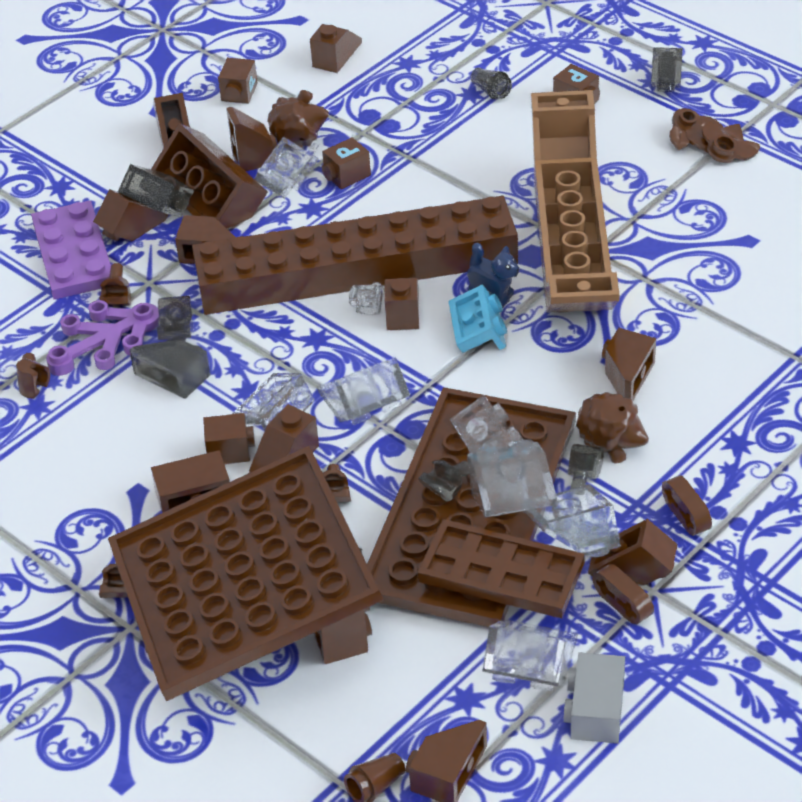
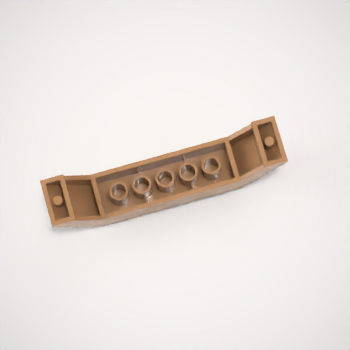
[531,90,620,313]

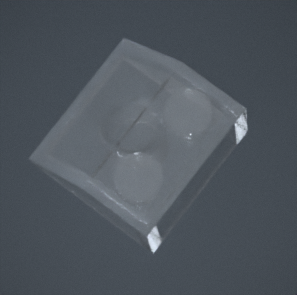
[317,357,411,425]
[467,440,558,518]
[521,484,621,557]
[482,619,578,691]

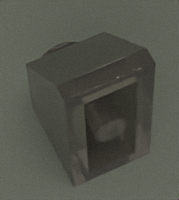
[651,47,683,92]
[117,164,194,217]
[130,339,210,399]

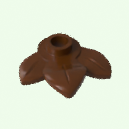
[669,108,723,153]
[702,120,760,163]

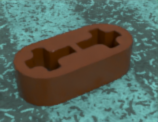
[662,475,712,536]
[592,564,654,625]

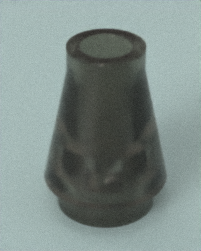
[471,67,512,99]

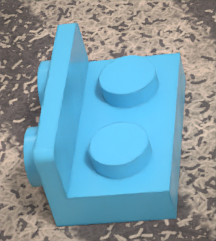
[448,284,507,353]

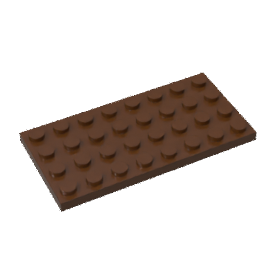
[367,387,576,630]

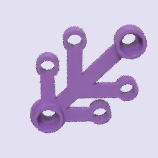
[46,300,160,376]

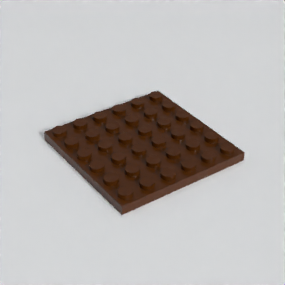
[108,446,384,701]

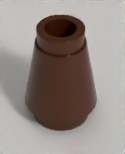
[344,753,406,802]

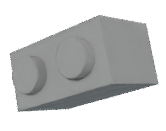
[564,652,625,744]

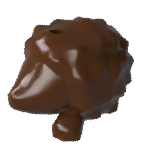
[267,90,329,148]
[576,392,649,464]

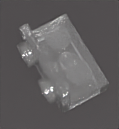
[232,373,314,431]
[450,395,527,472]

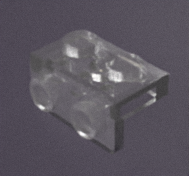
[254,137,319,199]

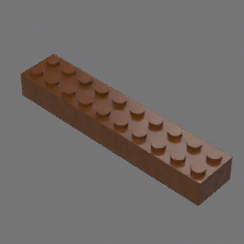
[192,195,518,315]

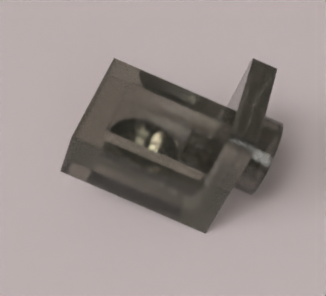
[157,296,193,343]

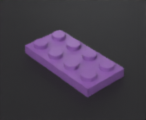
[31,200,111,300]

